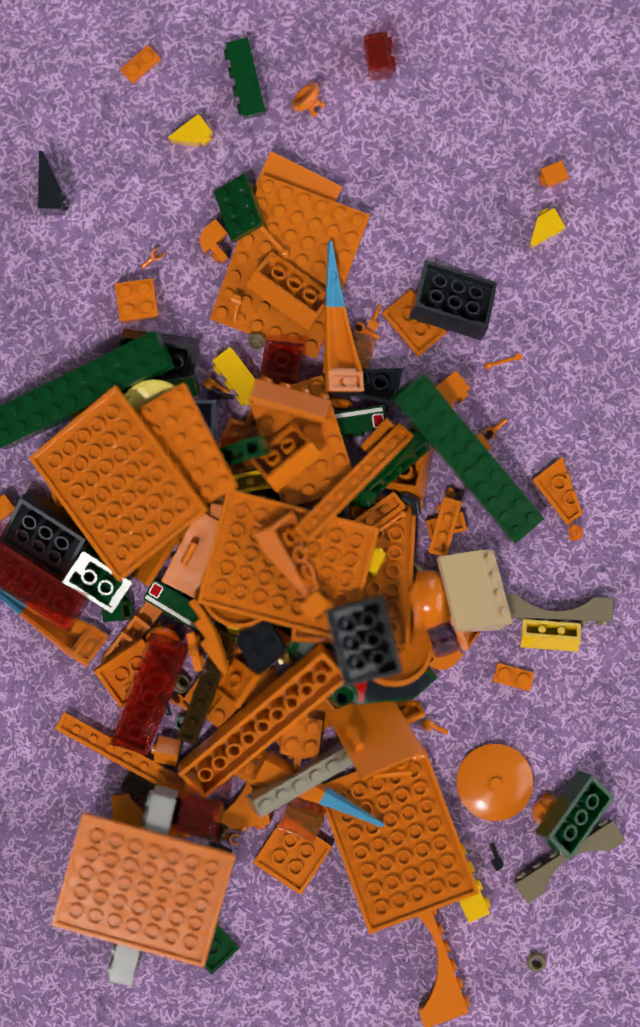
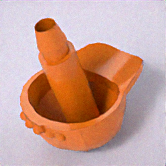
[408,570,451,631]

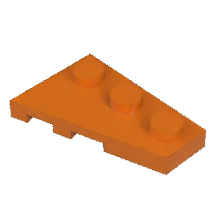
[532,457,583,525]

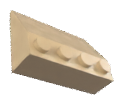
[437,550,513,632]

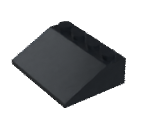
[409,260,497,341]
[119,329,199,381]
[0,489,88,581]
[325,593,403,686]

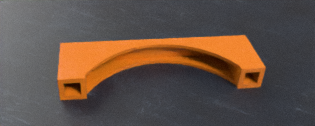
[111,781,270,838]
[418,910,470,1027]

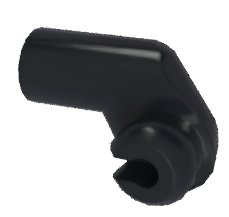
[399,491,421,516]

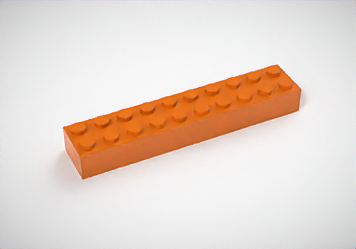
[178,643,344,799]

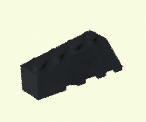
[322,368,403,407]

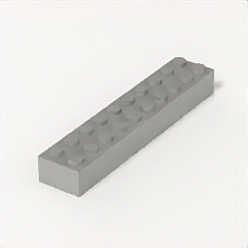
[106,785,178,986]

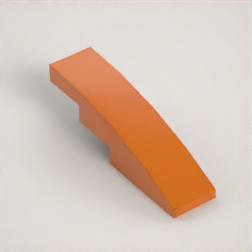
[189,598,230,675]
[100,601,163,663]

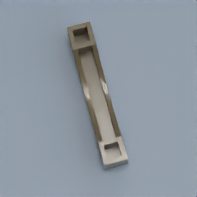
[505,594,613,625]
[246,741,353,818]
[514,819,625,903]

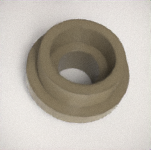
[248,333,266,350]
[171,674,190,693]
[527,952,546,972]

